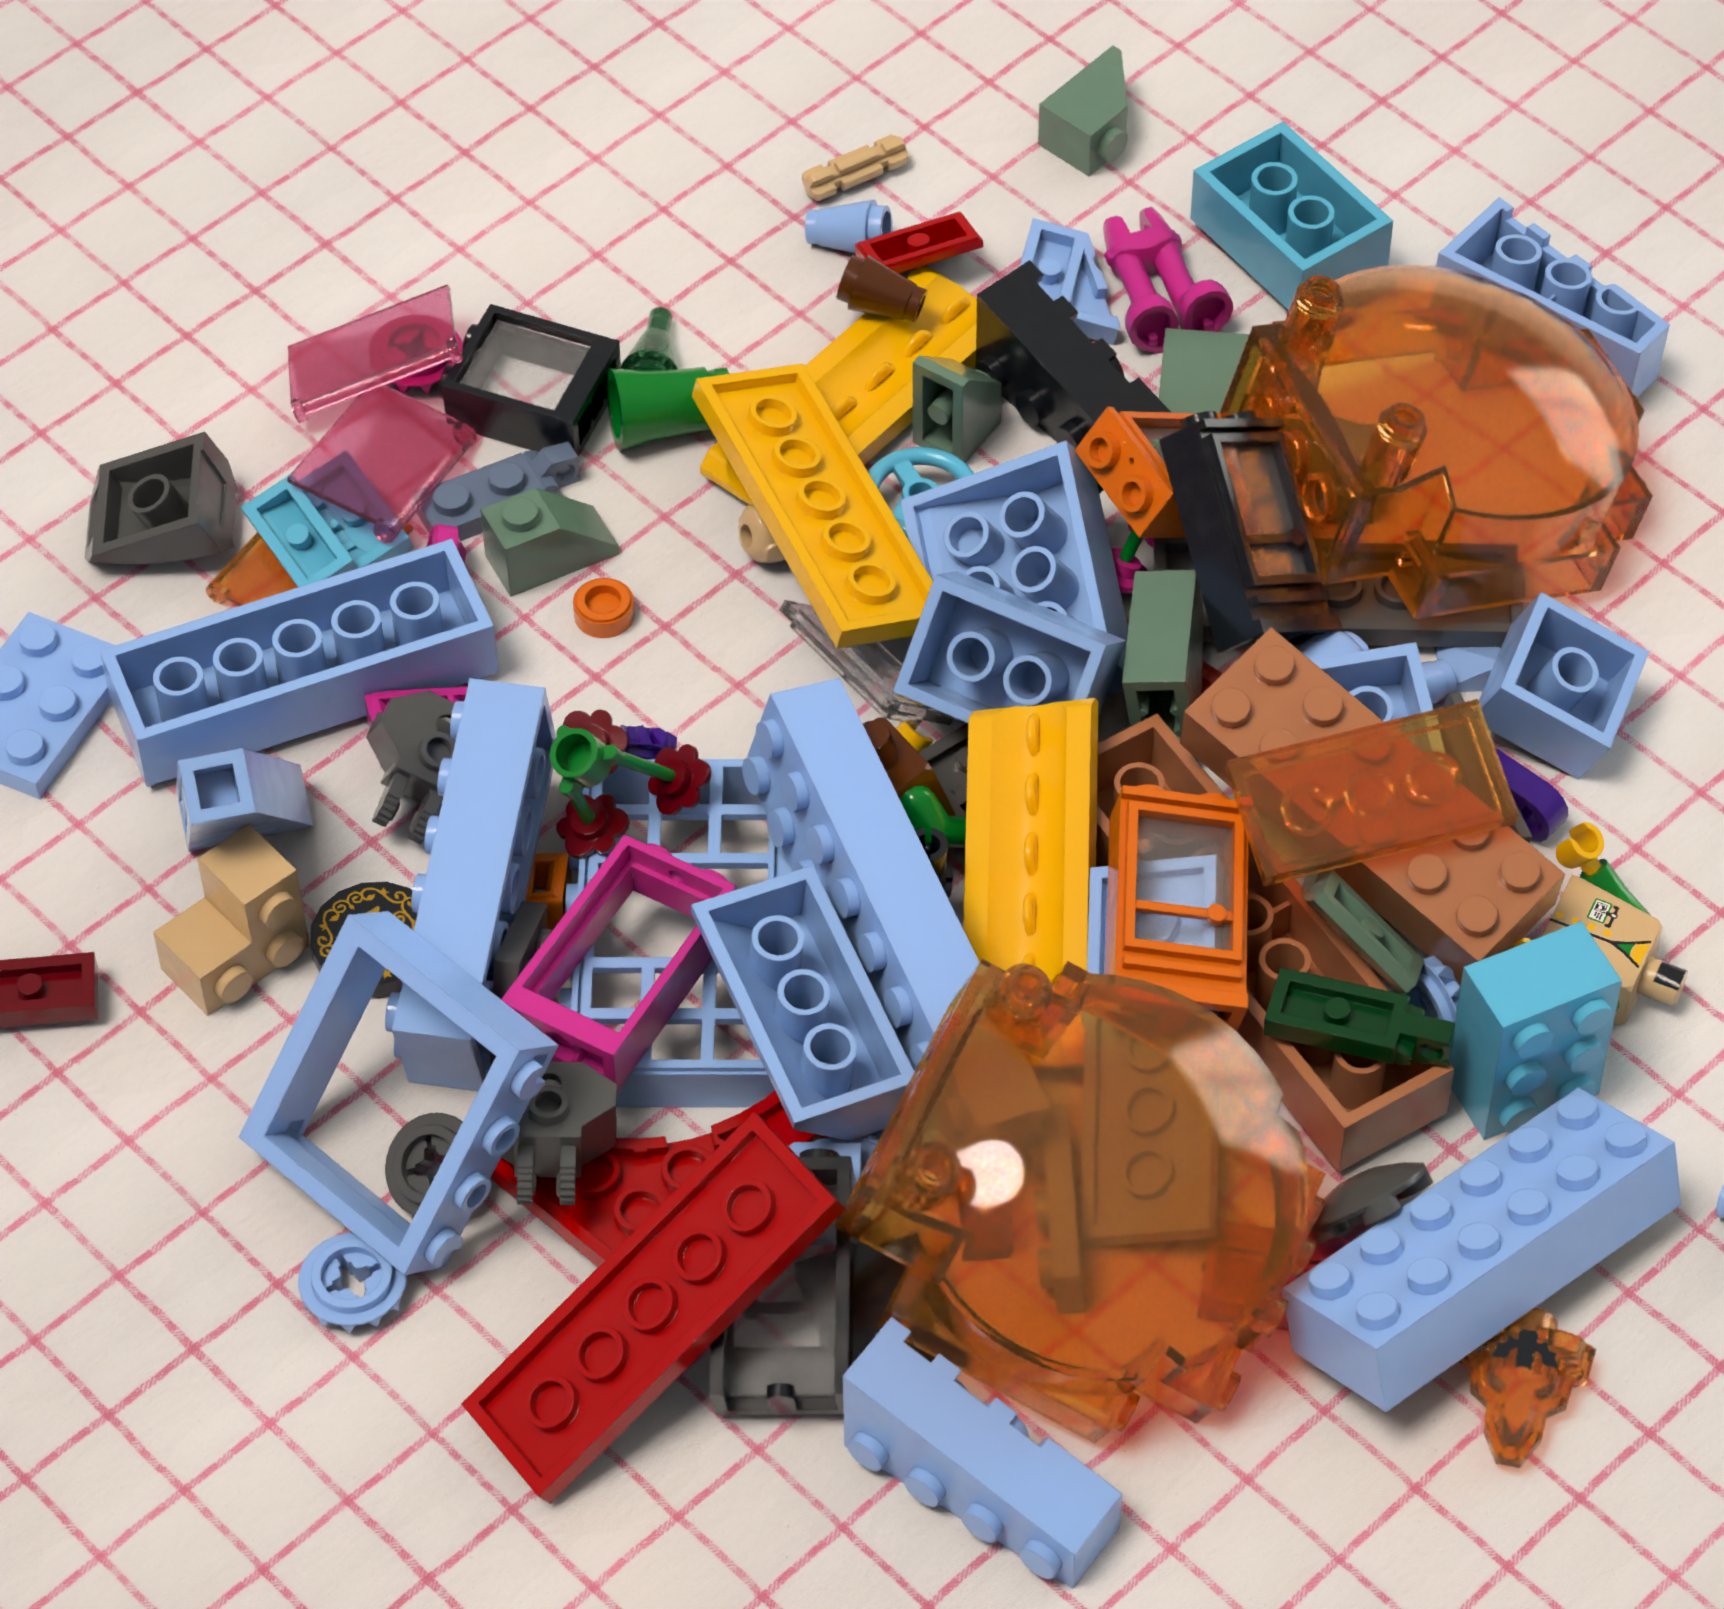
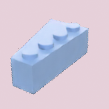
[1428,197,1670,408]

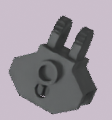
[366,690,456,844]
[482,1062,617,1205]

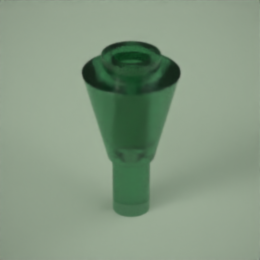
[621,307,678,370]

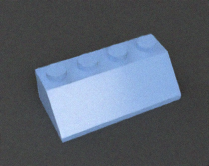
[691,865,919,1141]

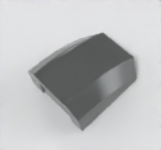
[85,431,239,564]

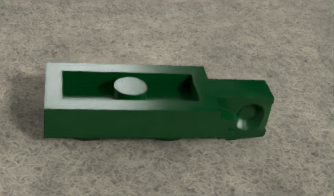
[1263,967,1455,1067]

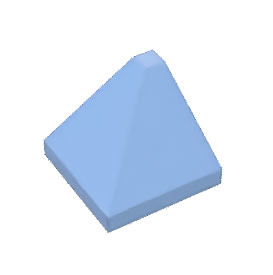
[1435,647,1500,692]

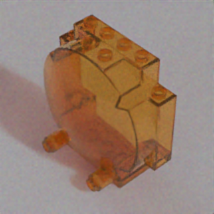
[1219,265,1653,619]
[834,959,1326,1444]

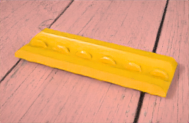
[700,266,977,505]
[963,698,1098,1070]

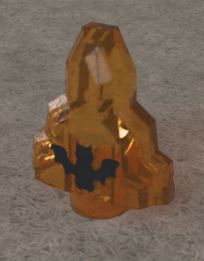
[1458,1308,1596,1468]

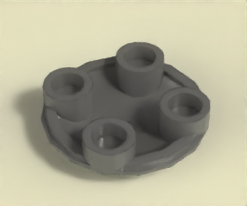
[1305,1162,1433,1244]

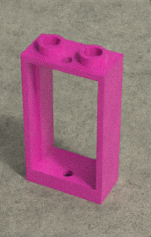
[501,834,737,1092]

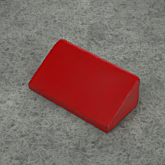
[855,212,984,273]

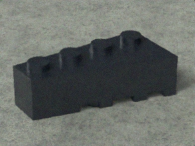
[975,260,1171,449]

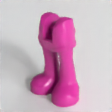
[1103,207,1233,353]

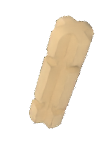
[802,135,909,201]

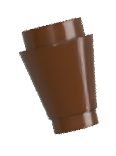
[836,255,928,323]

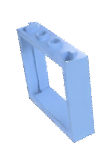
[239,911,559,1275]

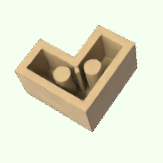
[153,824,310,1016]

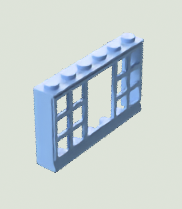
[559,759,792,1108]

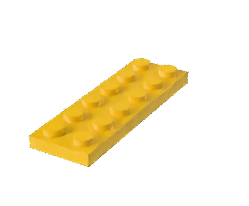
[692,363,933,649]

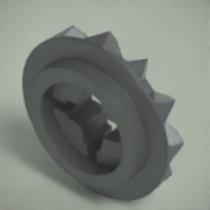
[385,1113,463,1216]

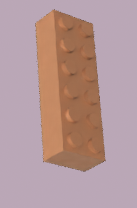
[1180,627,1565,983]

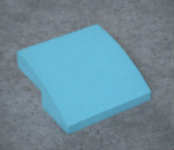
[240,452,414,587]

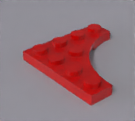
[491,1090,829,1267]

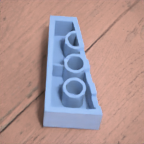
[843,1316,1122,1589]

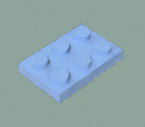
[0,612,115,799]

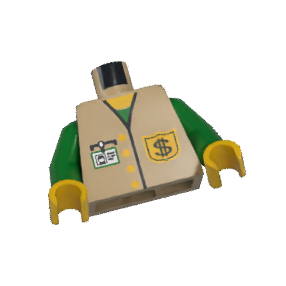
[1505,822,1688,1025]

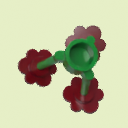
[549,709,711,859]

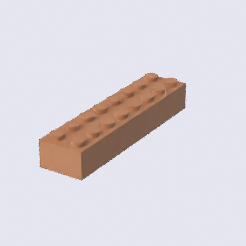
[1096,714,1454,1172]

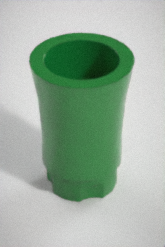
[606,367,731,451]

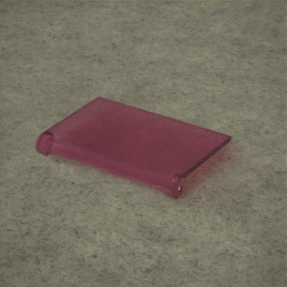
[288,284,463,424]
[287,379,477,543]

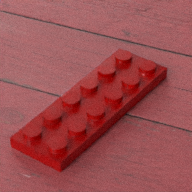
[461,1112,846,1504]

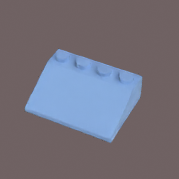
[901,440,1128,723]

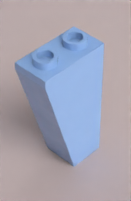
[176,748,313,852]

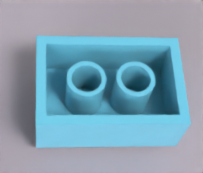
[1190,122,1393,319]
[1449,921,1622,1140]

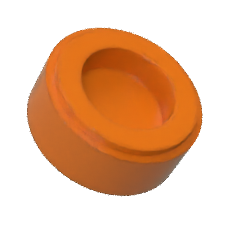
[573,578,635,638]

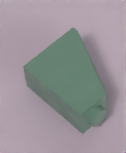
[1122,570,1204,763]

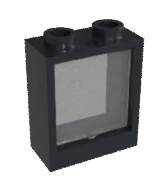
[438,304,621,457]

